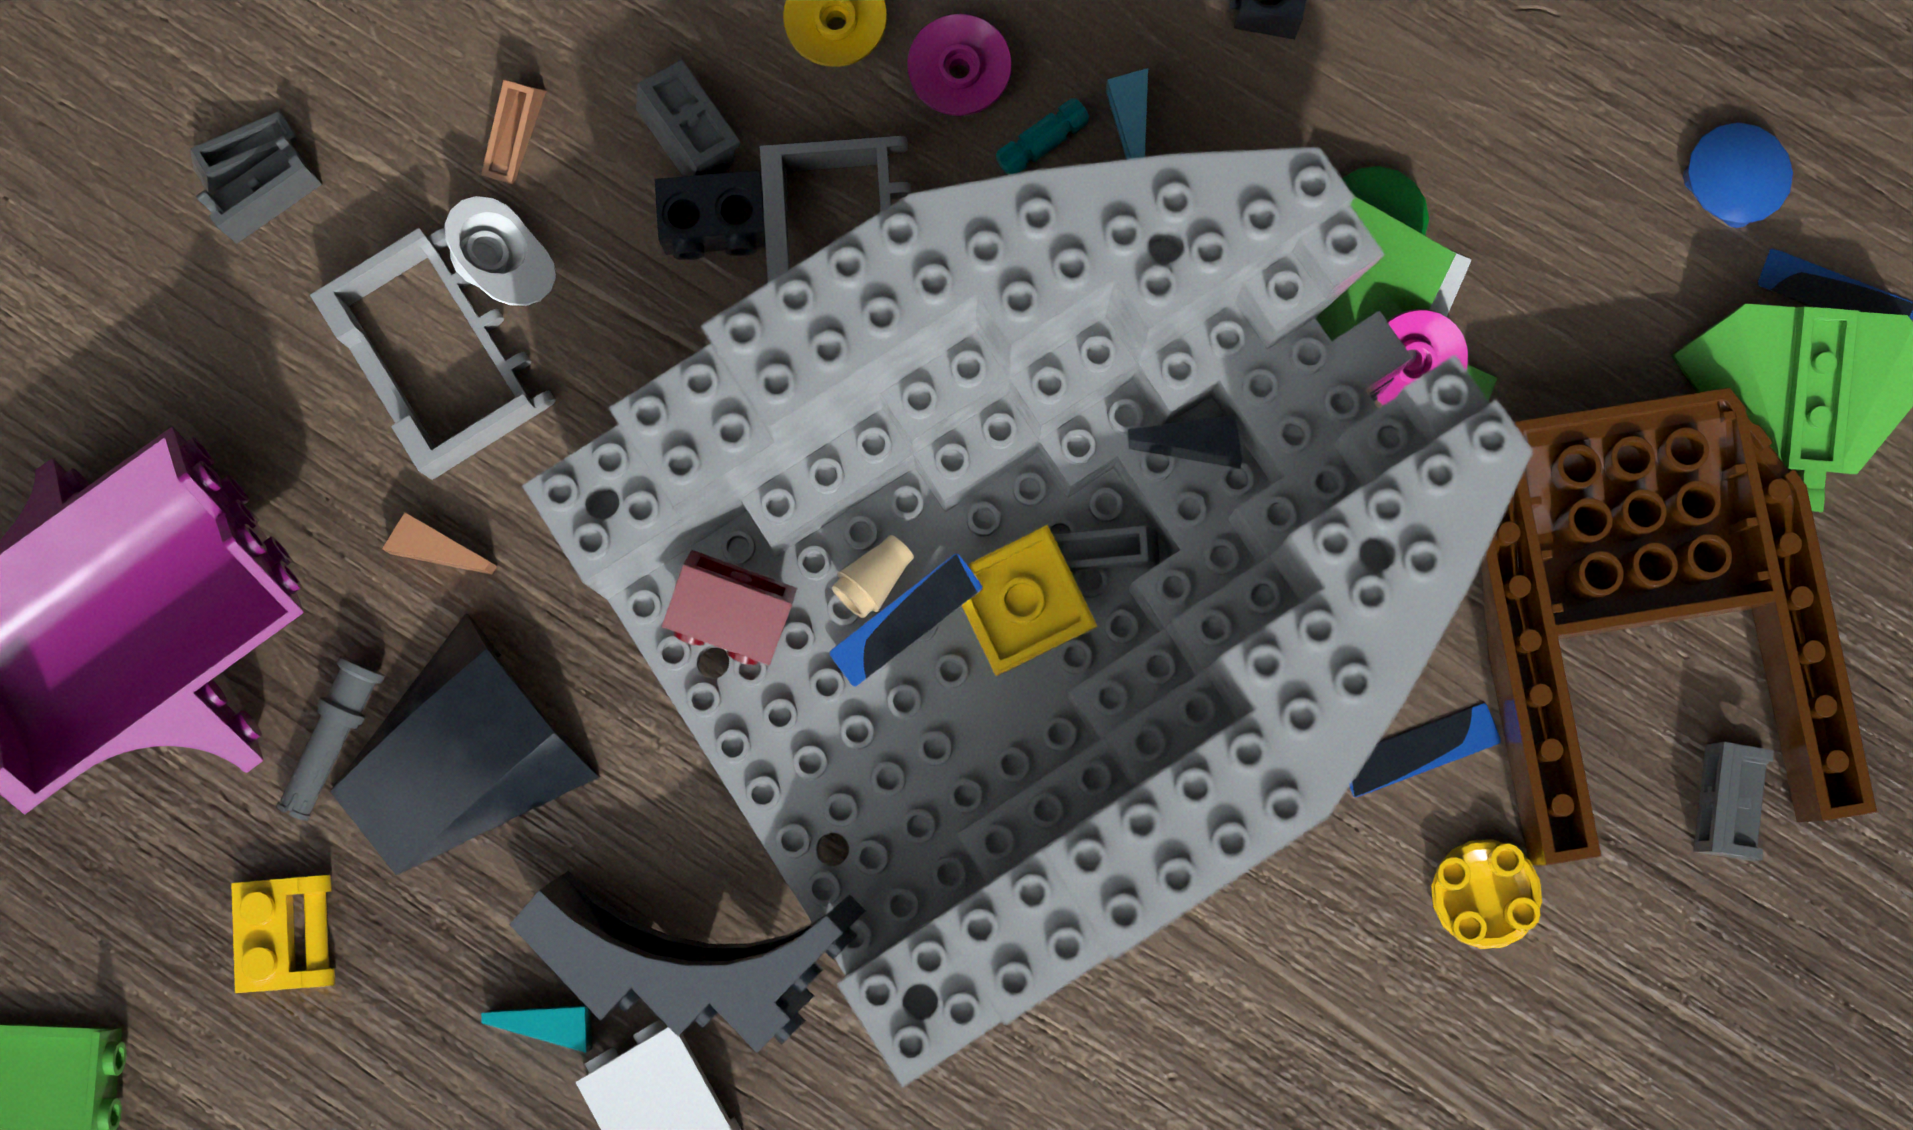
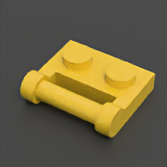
[231,875,336,993]

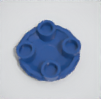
[1683,122,1793,228]

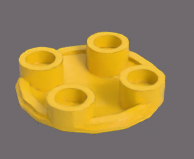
[1431,839,1542,949]

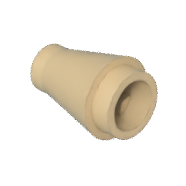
[832,535,914,618]

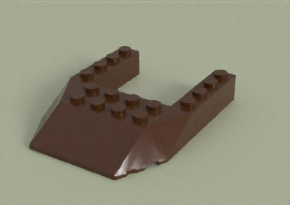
[1481,388,1877,865]

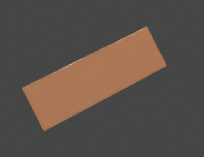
[481,80,546,184]
[382,512,497,575]

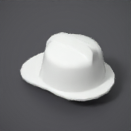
[444,196,556,306]

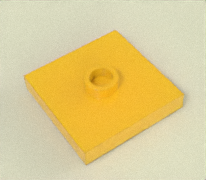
[961,525,1098,676]

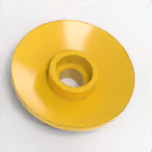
[783,0,887,67]

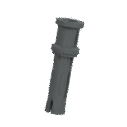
[275,656,385,821]

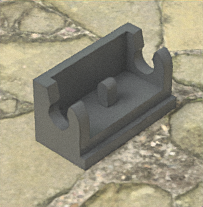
[636,59,740,176]
[196,135,322,244]
[1693,742,1774,861]

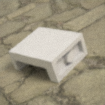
[575,1019,741,1130]

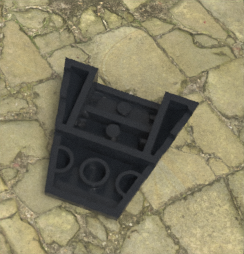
[330,613,600,875]

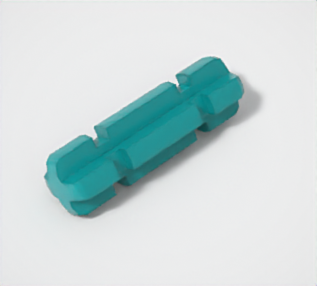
[996,98,1089,176]

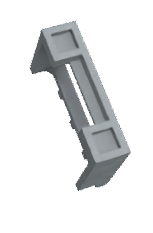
[760,136,911,283]
[310,228,556,480]

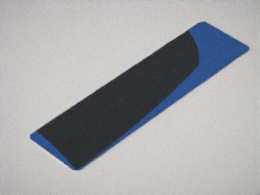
[1758,248,1913,320]
[830,554,982,687]
[1349,704,1501,797]

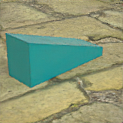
[481,1005,592,1053]

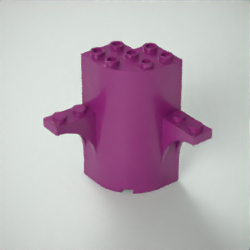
[0,426,304,815]

